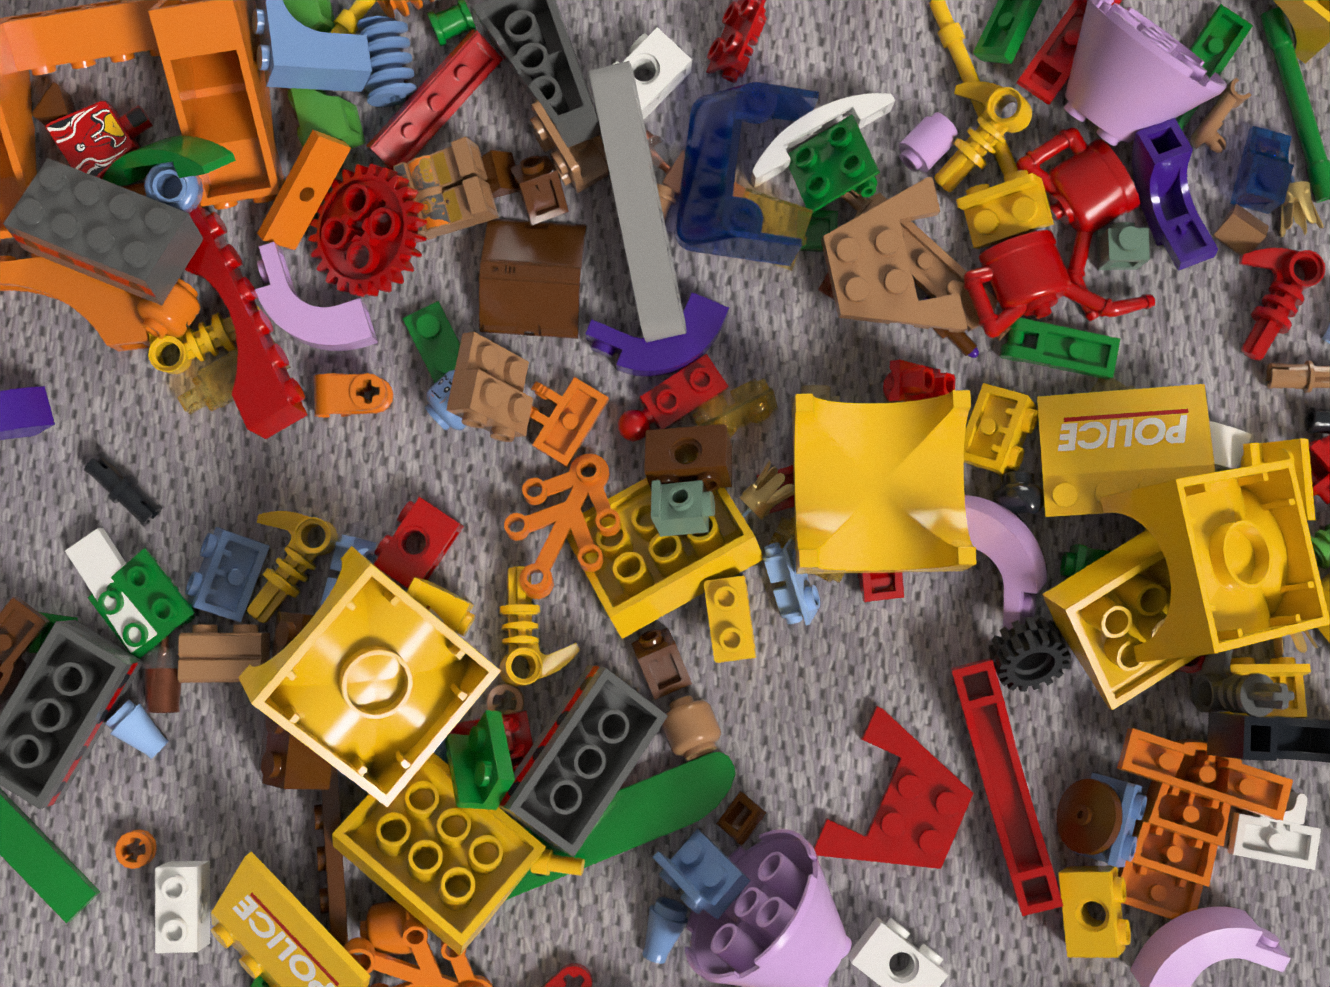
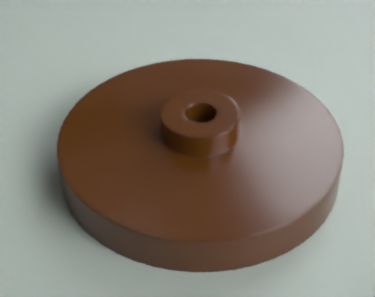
[1056,778,1123,855]

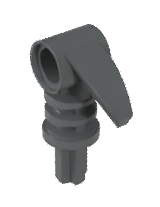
[1191,649,1295,717]

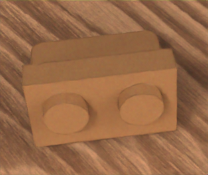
[529,101,610,194]

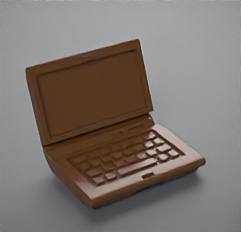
[479,219,586,339]

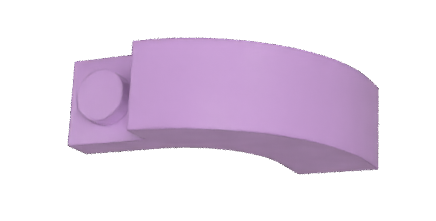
[255,242,378,351]
[965,495,1047,630]
[1130,906,1291,987]

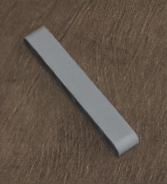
[589,61,687,342]

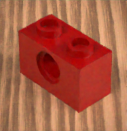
[374,497,464,589]

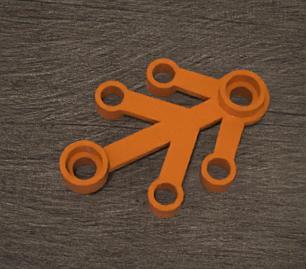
[504,454,621,599]
[343,918,493,987]

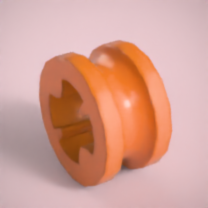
[115,829,157,869]

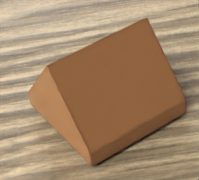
[1213,203,1269,256]

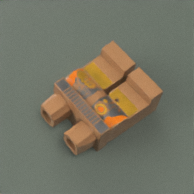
[390,136,499,240]

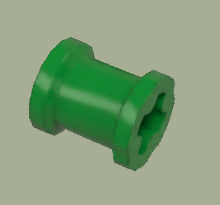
[426,0,477,47]

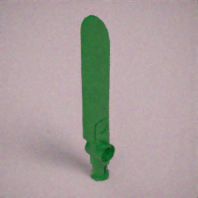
[505,752,736,901]

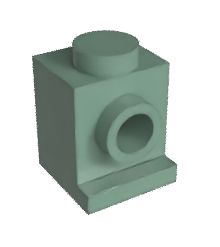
[1096,222,1150,270]
[651,480,715,537]

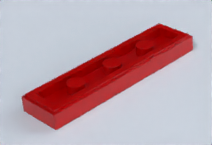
[366,29,503,170]

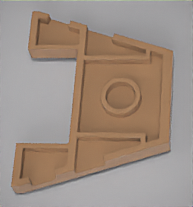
[821,177,967,333]

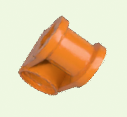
[313,373,394,418]

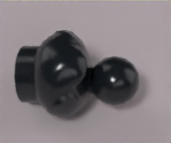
[993,471,1044,522]

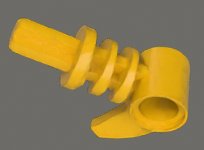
[934,81,1032,192]
[148,306,261,374]
[247,511,338,623]
[499,566,580,687]

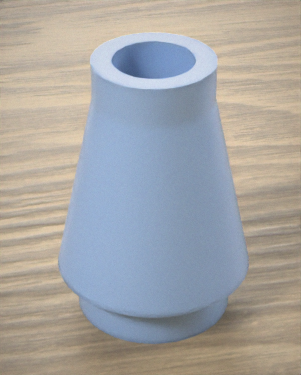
[105,700,169,759]

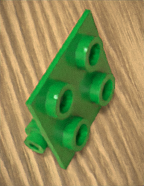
[788,114,880,214]
[88,548,195,659]

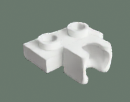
[1228,792,1321,870]

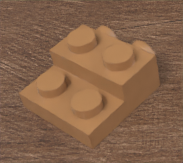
[446,332,533,442]

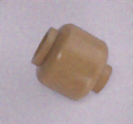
[662,696,721,760]

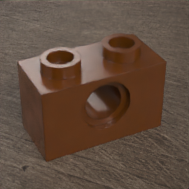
[644,424,732,492]

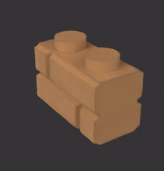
[178,624,270,683]

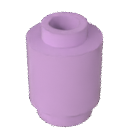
[899,112,958,172]

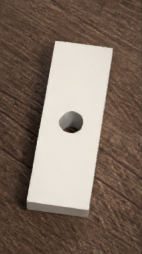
[65,528,157,653]

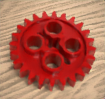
[308,164,427,297]

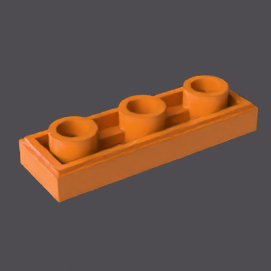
[257,130,351,250]

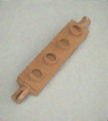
[841,189,1011,341]

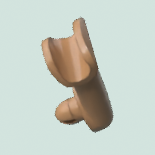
[1190,78,1251,153]

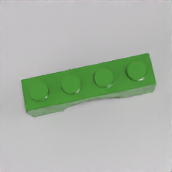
[283,0,366,149]

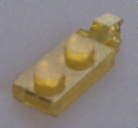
[177,333,291,415]

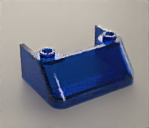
[674,82,819,266]

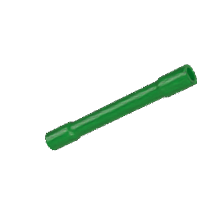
[1260,7,1330,203]

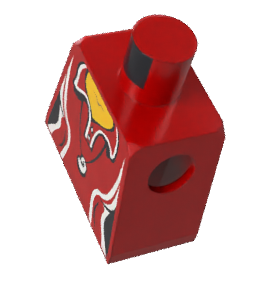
[45,101,153,179]

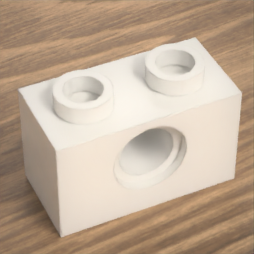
[612,27,692,119]
[155,861,210,953]
[847,917,948,987]

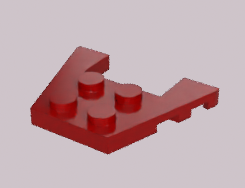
[813,706,974,869]

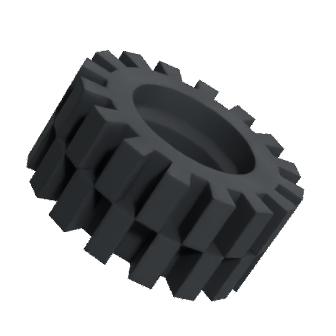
[988,617,1071,692]

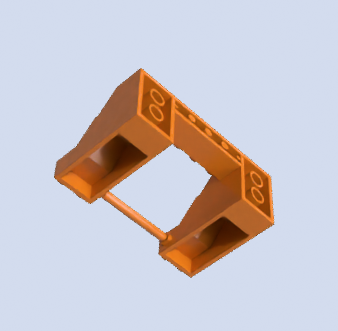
[0,0,285,243]

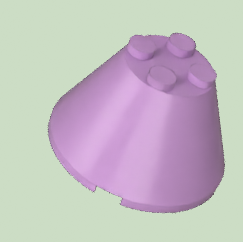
[1064,0,1227,146]
[685,829,852,987]

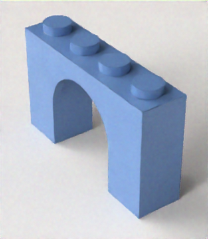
[252,0,372,92]

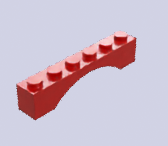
[185,204,308,439]
[950,658,1063,916]

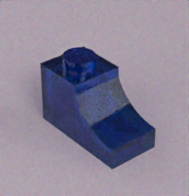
[1230,126,1294,214]

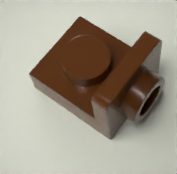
[510,155,569,225]
[631,628,692,700]

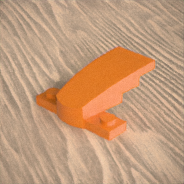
[1117,728,1293,920]

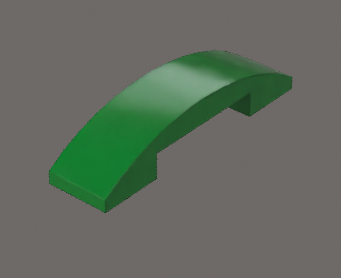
[102,136,236,186]

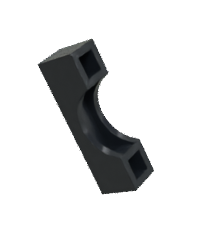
[1207,712,1330,763]

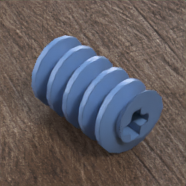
[357,16,417,108]

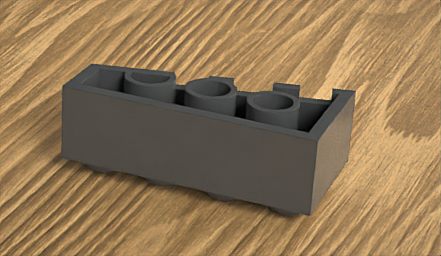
[472,0,602,148]

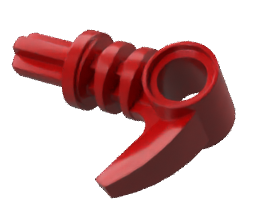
[1239,248,1325,361]

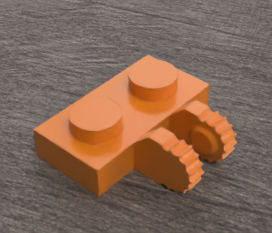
[530,377,609,468]

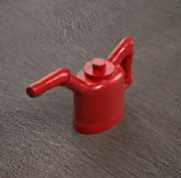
[1016,127,1140,322]
[963,230,1156,338]

